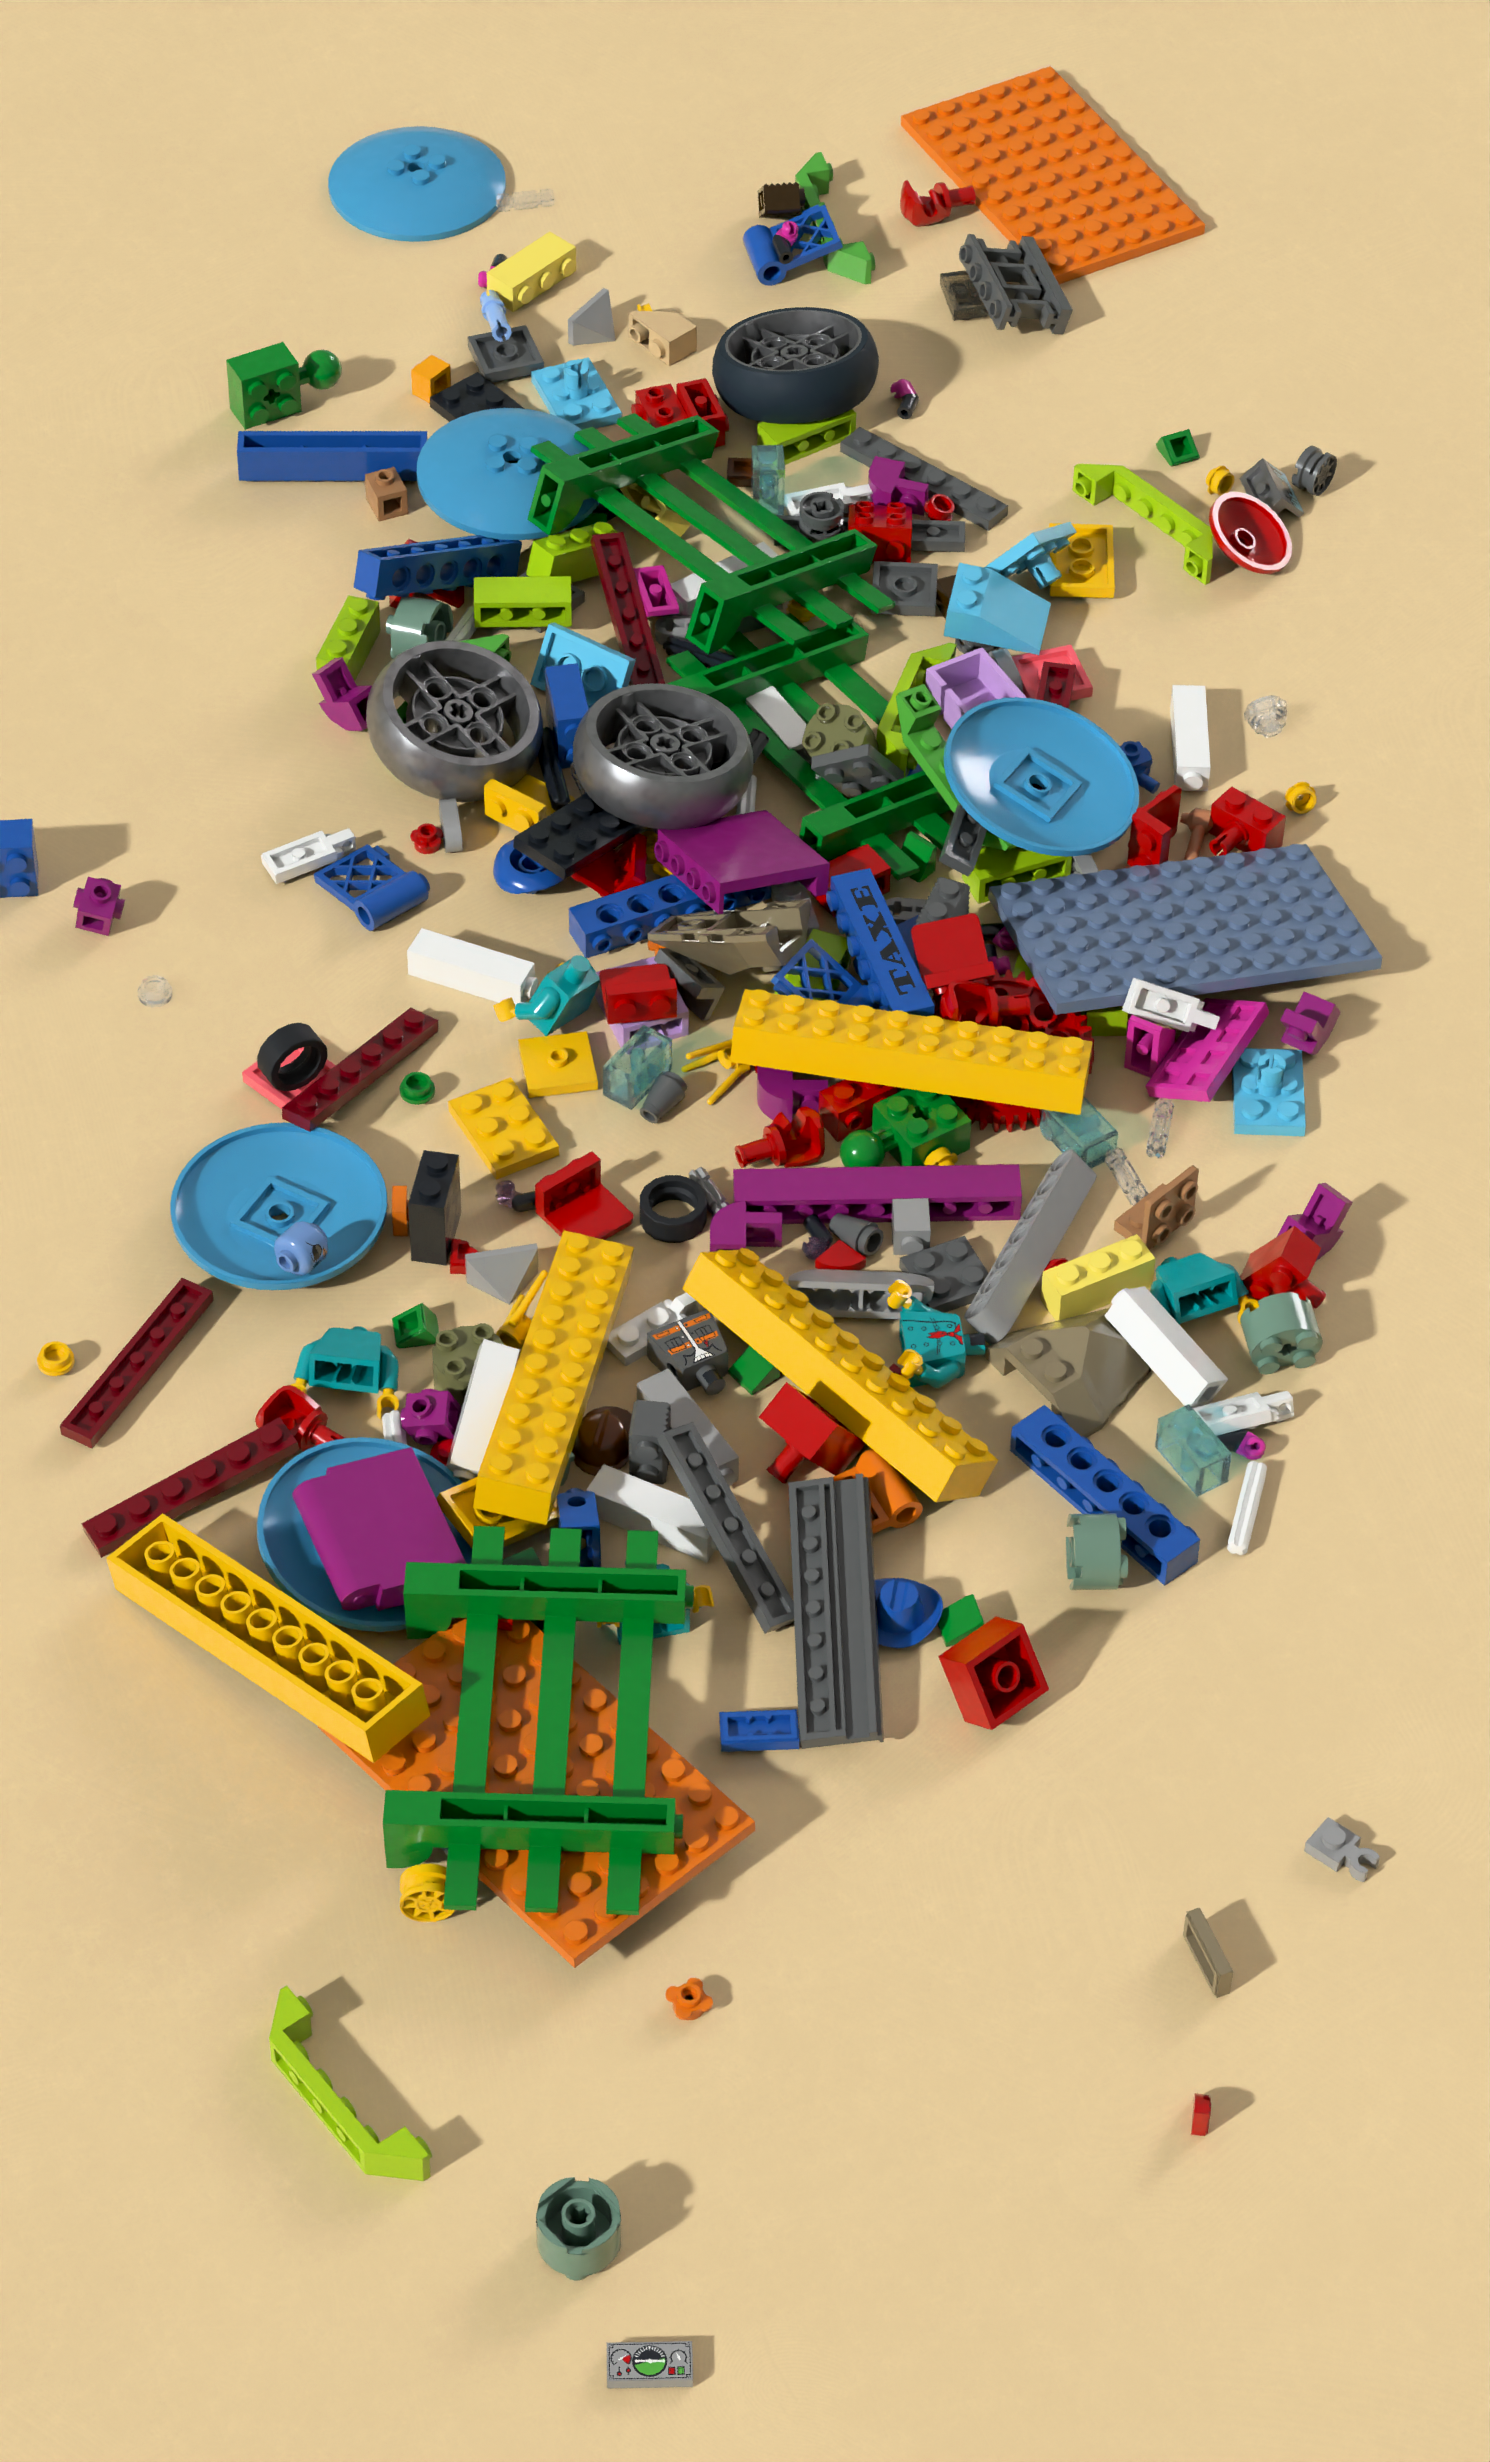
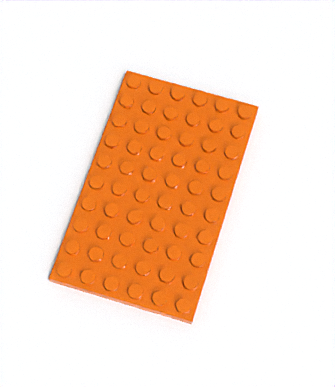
[901,66,1205,284]
[318,1618,755,1968]

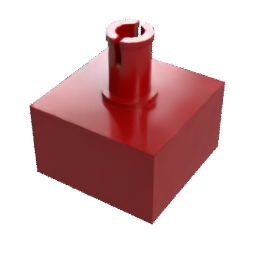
[759,1382,866,1484]
[938,1616,1049,1730]

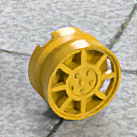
[400,1864,455,1922]

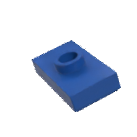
[719,1709,799,1752]

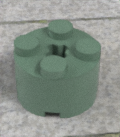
[386,596,453,659]
[1240,1292,1323,1375]
[1066,1513,1128,1590]
[536,2177,621,2281]

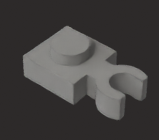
[1304,1817,1380,1882]

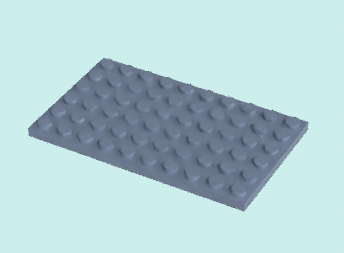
[988,844,1382,1015]

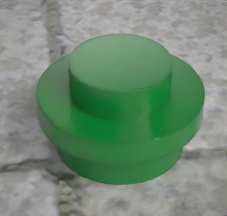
[400,1072,435,1105]

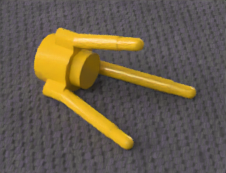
[681,1039,751,1105]
[496,1270,548,1349]

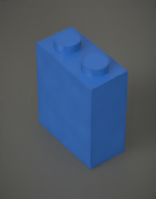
[545,663,589,769]

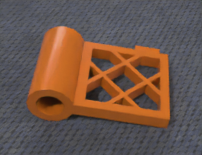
[788,1449,923,1534]

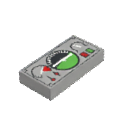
[607,2341,693,2388]

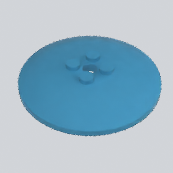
[328,126,506,242]
[417,408,599,540]
[943,697,1139,857]
[170,1123,388,1290]
[257,1437,472,1632]

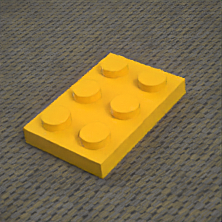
[1049,523,1115,598]
[448,1077,559,1180]
[436,1477,558,1548]

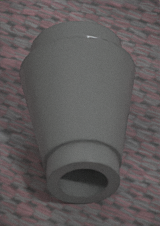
[640,1071,687,1123]
[829,1213,883,1256]

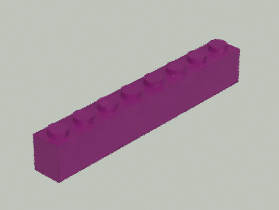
[733,1164,1022,1224]

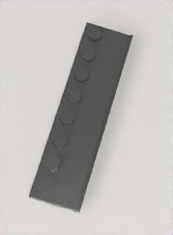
[788,1473,884,1749]

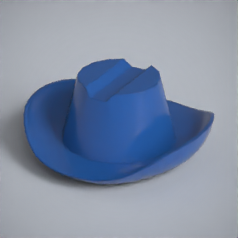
[493,839,563,894]
[875,1578,943,1648]

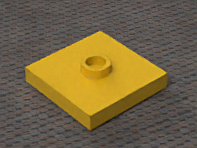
[518,1031,598,1098]

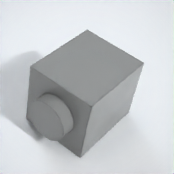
[891,1198,931,1255]

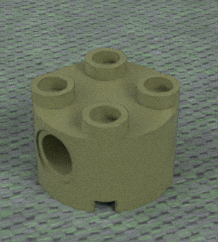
[802,703,878,758]
[432,1323,504,1405]

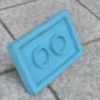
[531,357,622,430]
[984,522,1077,589]
[530,623,636,708]
[1232,1048,1306,1136]

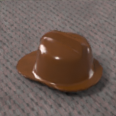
[572,1406,632,1476]

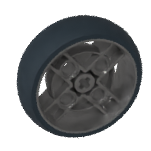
[712,307,879,424]

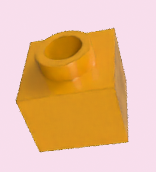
[411,355,451,403]

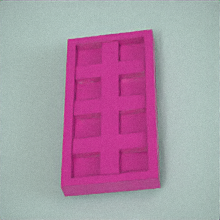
[1145,998,1269,1102]

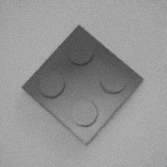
[468,325,544,382]
[871,561,938,616]
[811,744,904,797]
[899,1236,988,1313]

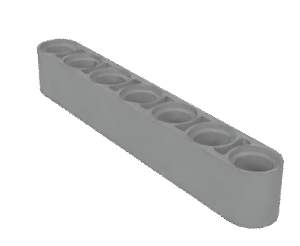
[964,1149,1097,1344]

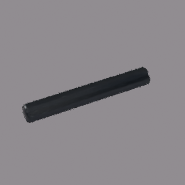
[538,727,571,811]

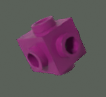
[73,876,125,936]
[400,1389,461,1445]

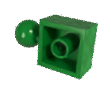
[226,342,342,430]
[840,1089,972,1167]

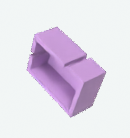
[925,647,1027,729]

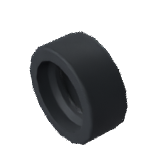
[257,1023,328,1091]
[640,1175,707,1243]

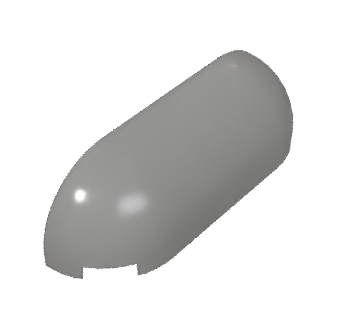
[788,1269,935,1319]

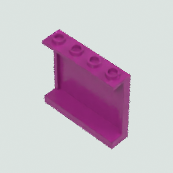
[654,810,830,914]

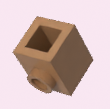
[365,467,408,521]

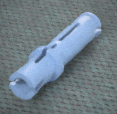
[480,290,512,342]

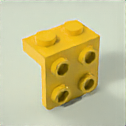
[484,774,575,833]

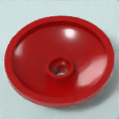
[1209,492,1292,574]

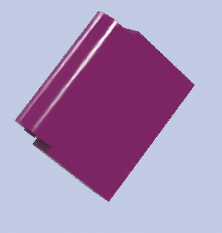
[292,1447,467,1611]

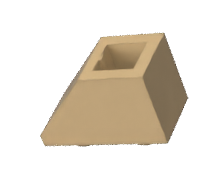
[628,310,697,366]

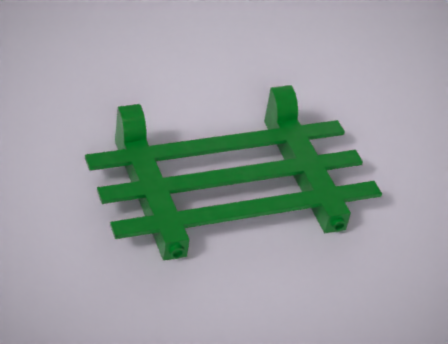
[527,413,895,655]
[666,613,951,880]
[383,1526,694,1915]

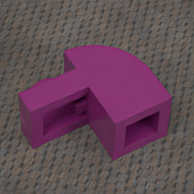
[868,456,929,516]
[312,657,372,731]
[1280,991,1341,1055]
[757,1066,828,1123]
[1277,1183,1353,1262]
[710,1201,782,1252]

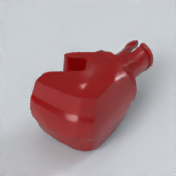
[900,180,976,227]
[940,981,1030,1027]
[735,1106,825,1168]
[255,1385,345,1451]

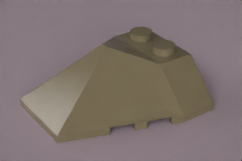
[647,899,811,975]
[983,1308,1152,1438]

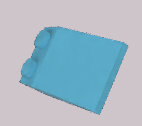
[944,563,1051,655]

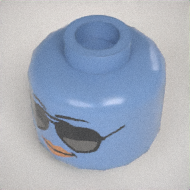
[274,1221,328,1275]

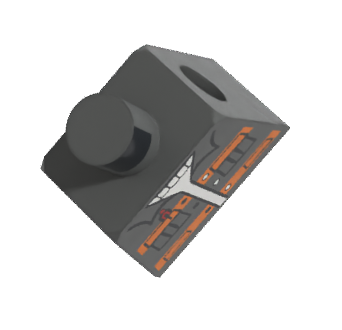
[647,1309,728,1395]

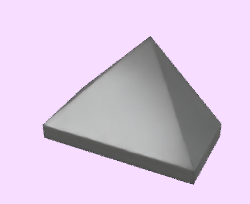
[568,288,616,346]
[465,1243,538,1305]

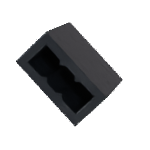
[408,1150,461,1266]

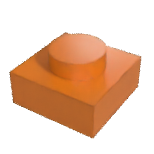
[392,1185,409,1236]

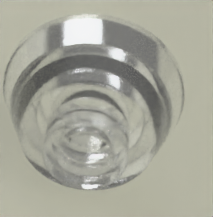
[1244,695,1288,737]

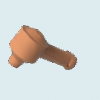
[1180,808,1213,860]

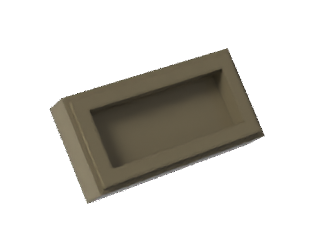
[1183,1908,1233,1998]

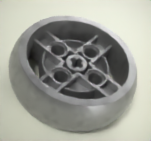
[366,641,543,802]
[573,683,753,830]

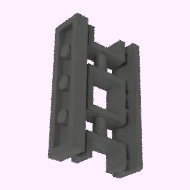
[959,234,1073,334]

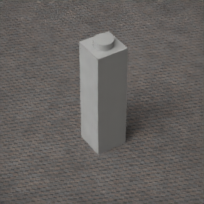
[637,1368,739,1487]

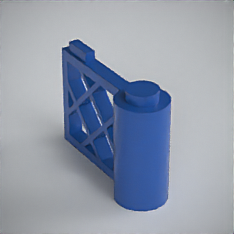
[743,205,843,286]
[314,844,430,931]
[771,939,879,1009]

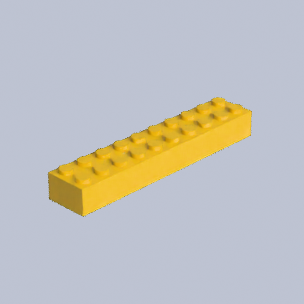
[730,989,1093,1115]
[473,1230,634,1525]
[682,1248,998,1503]
[106,1513,431,1763]

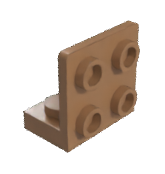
[1114,1165,1199,1250]

